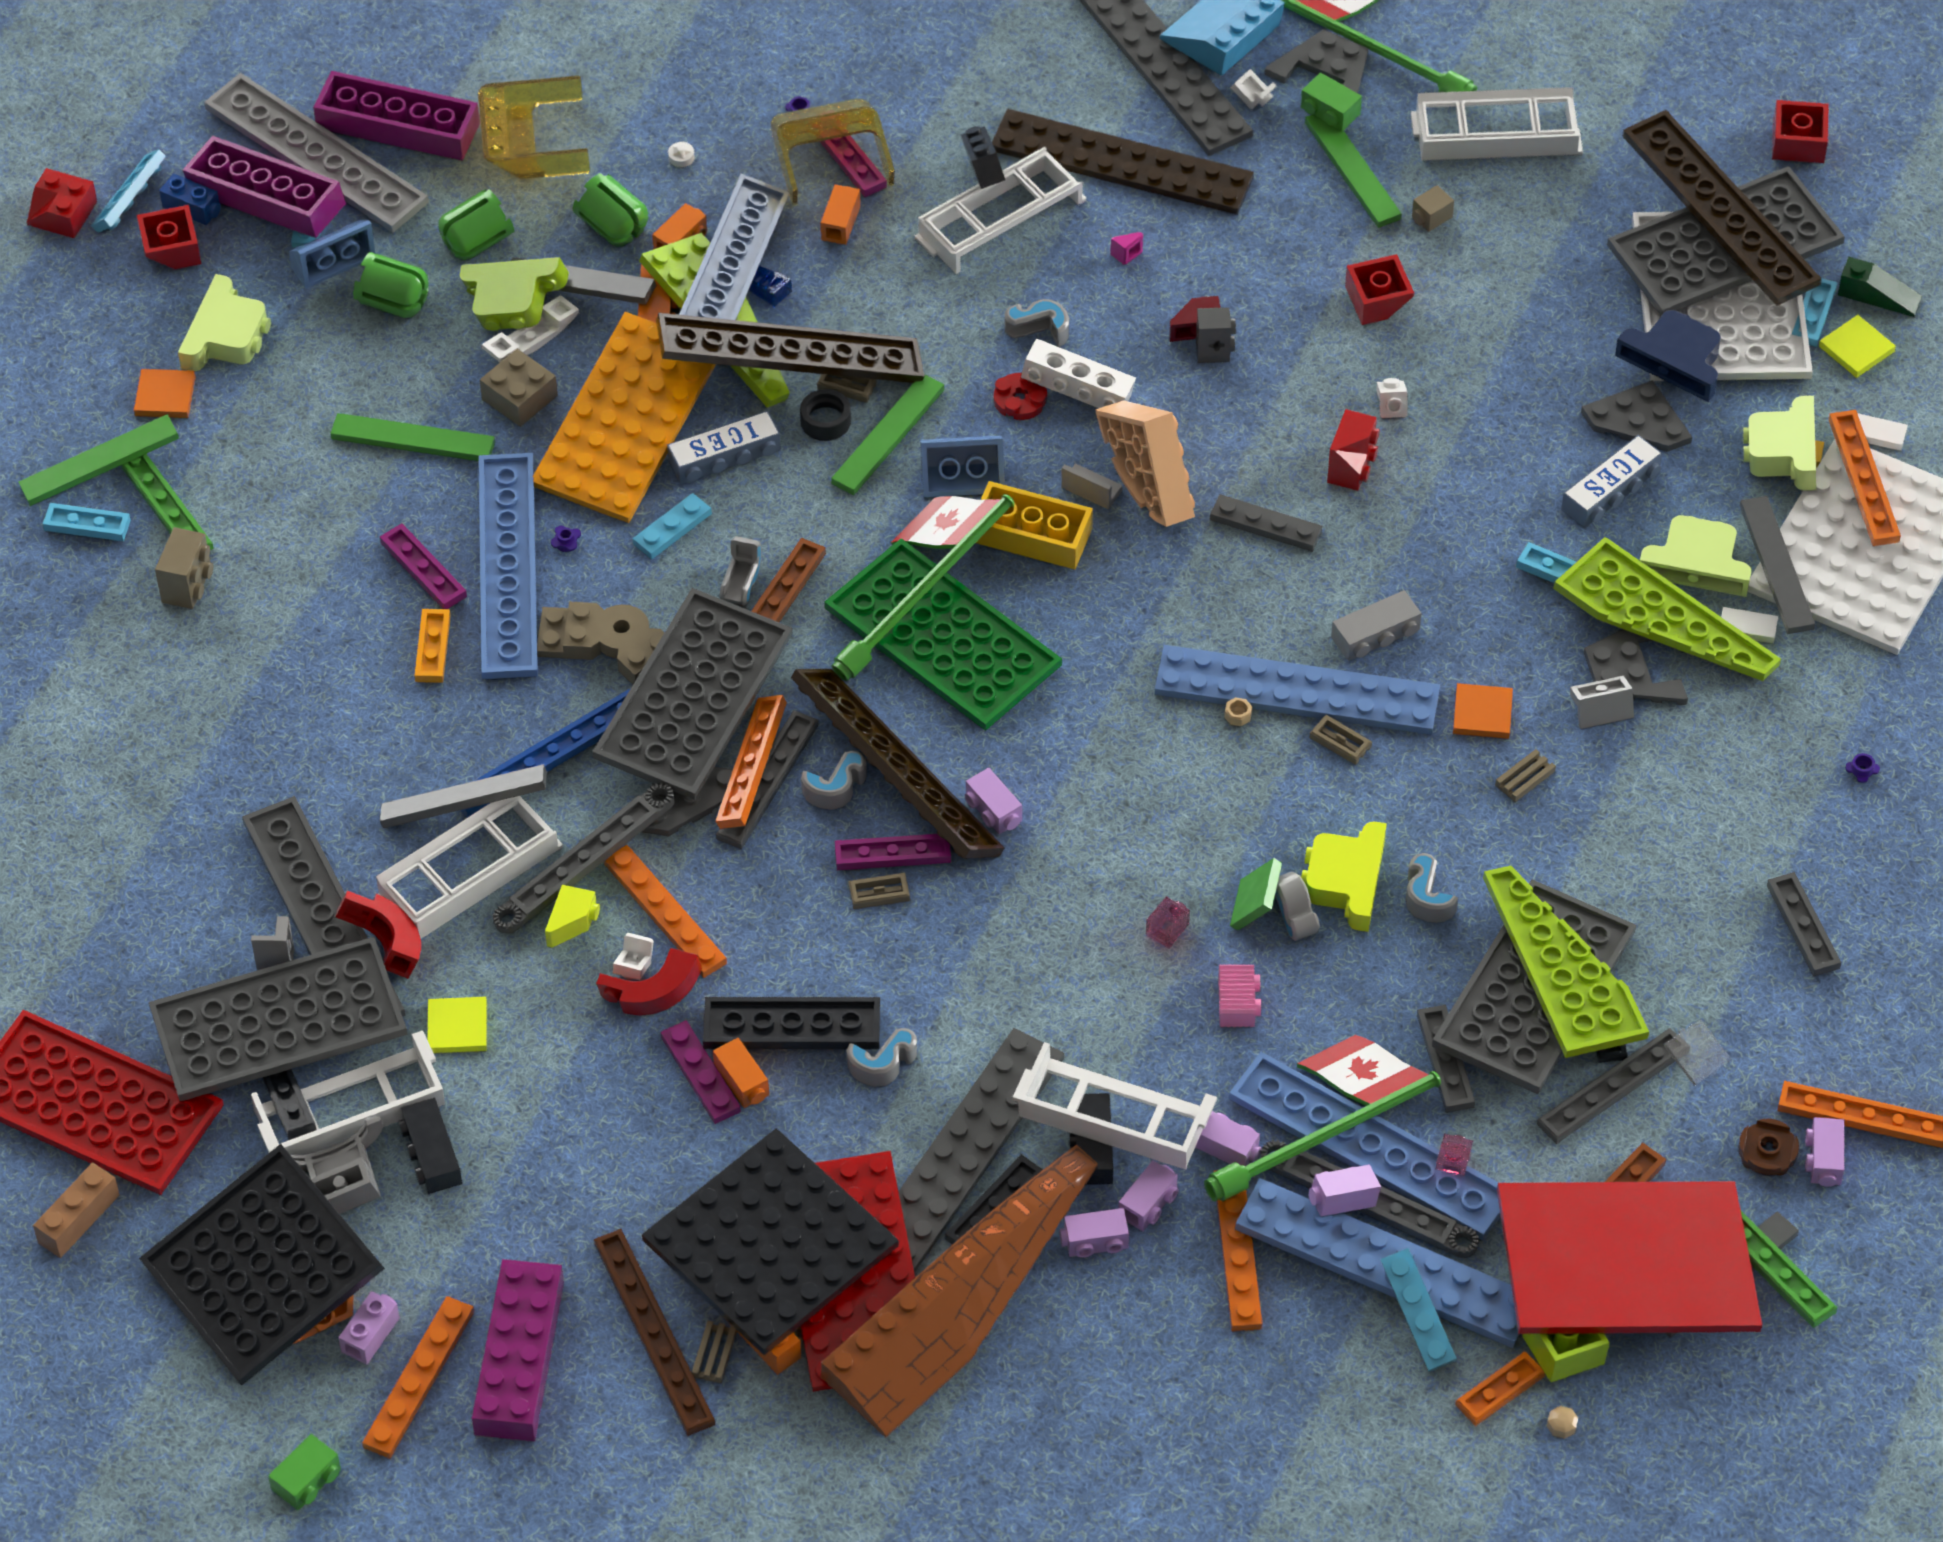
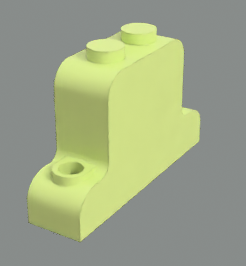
[178,274,271,371]
[1743,396,1816,490]
[1640,515,1751,597]

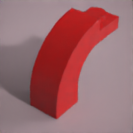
[335,890,421,979]
[596,948,702,1016]

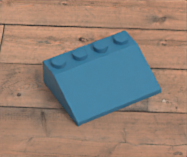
[1159,0,1285,76]

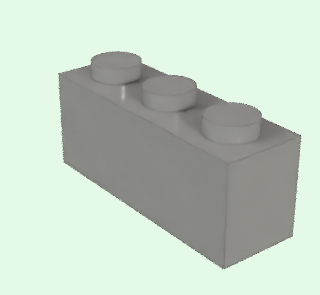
[1331,590,1422,661]

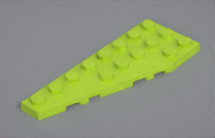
[639,233,790,408]
[1553,537,1781,681]
[1483,865,1649,1058]

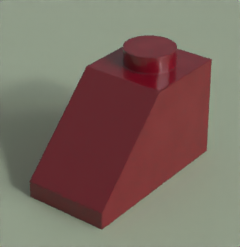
[1169,296,1221,342]

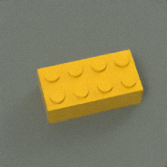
[976,481,1093,570]

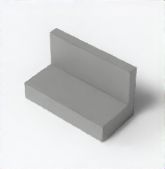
[1061,463,1122,510]
[1570,676,1634,729]
[251,916,295,970]

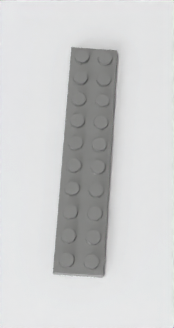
[204,73,429,233]

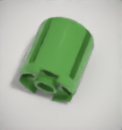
[572,173,649,247]
[438,189,515,260]
[353,252,429,318]

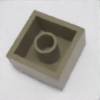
[479,349,558,427]
[155,527,214,609]

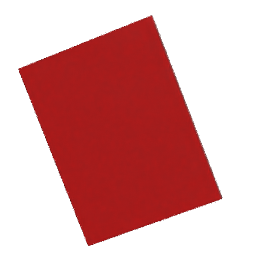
[1497,1181,1762,1334]

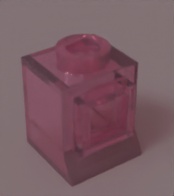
[1146,897,1190,949]

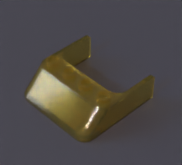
[478,75,590,179]
[771,98,895,205]

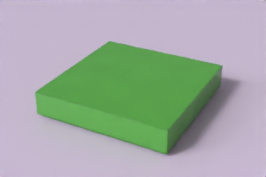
[1230,858,1282,930]

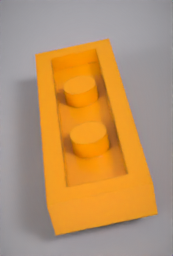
[414,609,451,683]

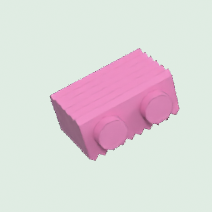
[1218,965,1261,1027]

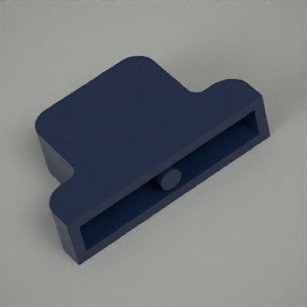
[1615,310,1721,402]

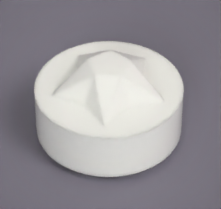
[668,142,694,167]

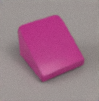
[1110,232,1143,265]

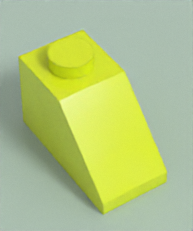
[545,885,600,948]

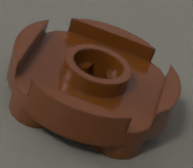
[1738,1118,1799,1176]

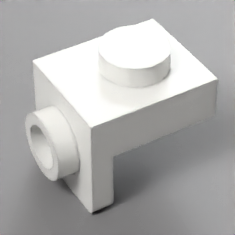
[1230,69,1276,110]
[1377,378,1407,418]
[612,933,654,980]

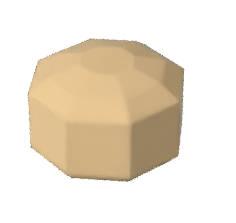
[1224,698,1252,726]
[1547,1406,1578,1439]

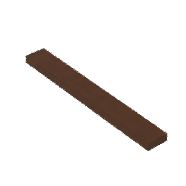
[593,1229,716,1436]

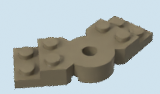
[537,601,665,684]

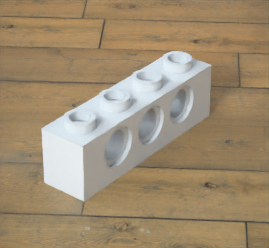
[1021,339,1136,408]

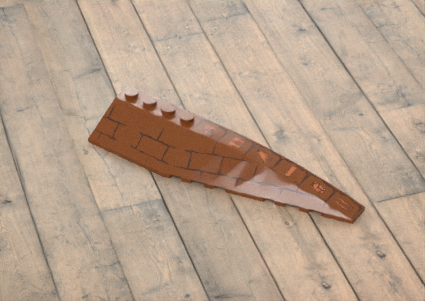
[821,1145,1098,1438]

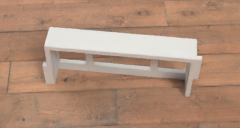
[1411,87,1583,160]
[914,147,1087,274]
[376,796,563,939]
[251,1030,445,1155]
[1013,1042,1217,1170]

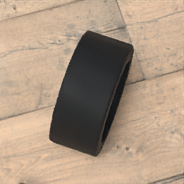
[800,389,851,441]

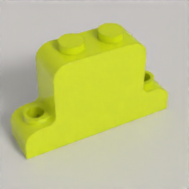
[1301,822,1387,932]

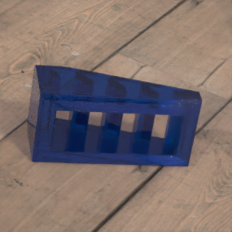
[749,265,792,307]

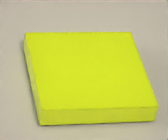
[1819,315,1896,378]
[427,997,487,1053]

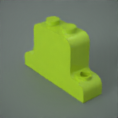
[460,257,569,331]

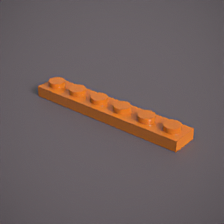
[1829,410,1901,546]
[715,695,787,829]
[604,845,727,978]
[1777,1081,1943,1148]
[1214,1170,1262,1331]
[362,1296,474,1459]

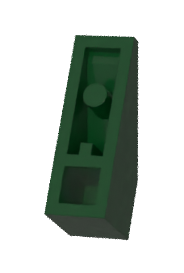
[1838,256,1922,317]

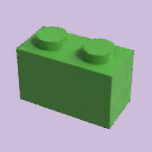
[1301,73,1362,131]
[268,1434,341,1510]

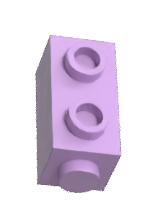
[965,768,1022,834]
[1195,1111,1262,1166]
[1805,1117,1844,1187]
[1119,1160,1179,1231]
[1309,1165,1381,1216]
[1059,1208,1129,1258]
[339,1291,399,1365]

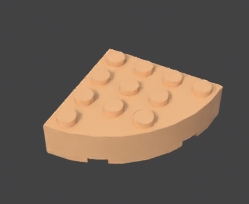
[1095,401,1195,527]

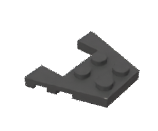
[1265,29,1369,93]
[1584,629,1688,705]

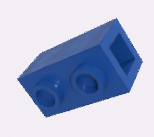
[159,173,221,226]

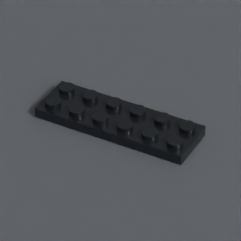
[703,997,880,1049]

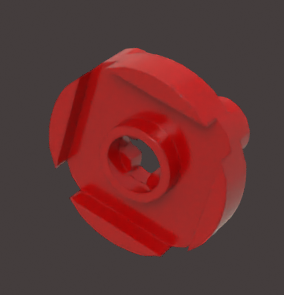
[994,373,1047,420]

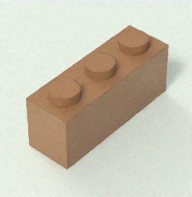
[33,1162,120,1258]

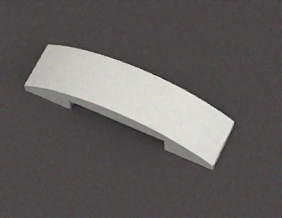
[482,295,579,362]

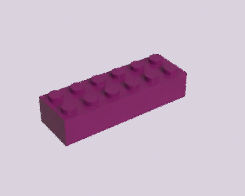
[313,71,480,161]
[183,136,346,238]
[472,1259,564,1442]

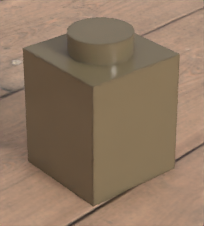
[1412,185,1454,232]

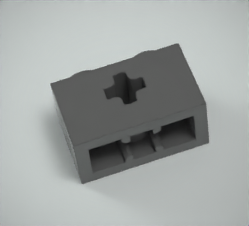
[1196,307,1236,363]

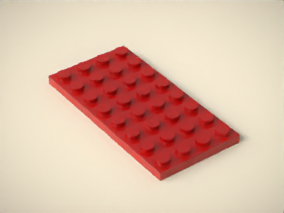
[0,1009,224,1195]
[800,1151,915,1392]

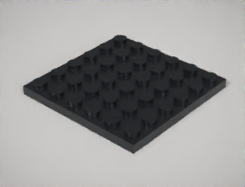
[642,1128,899,1355]
[139,1144,385,1386]

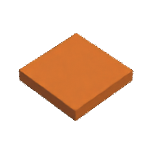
[134,369,196,418]
[1453,683,1513,739]

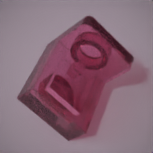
[1435,1134,1473,1176]

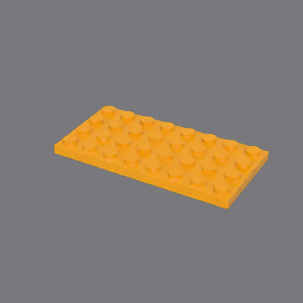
[532,312,716,523]

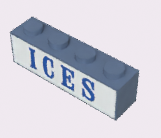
[667,411,781,484]
[1561,435,1662,528]

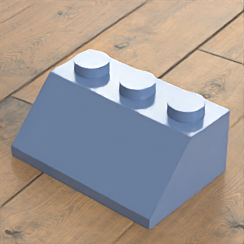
[289,220,376,289]
[920,435,1005,497]

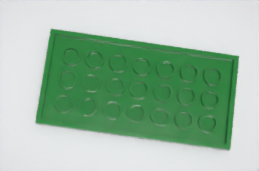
[824,538,1062,731]

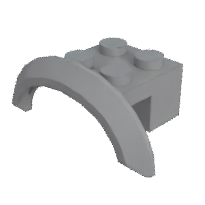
[290,1116,383,1214]

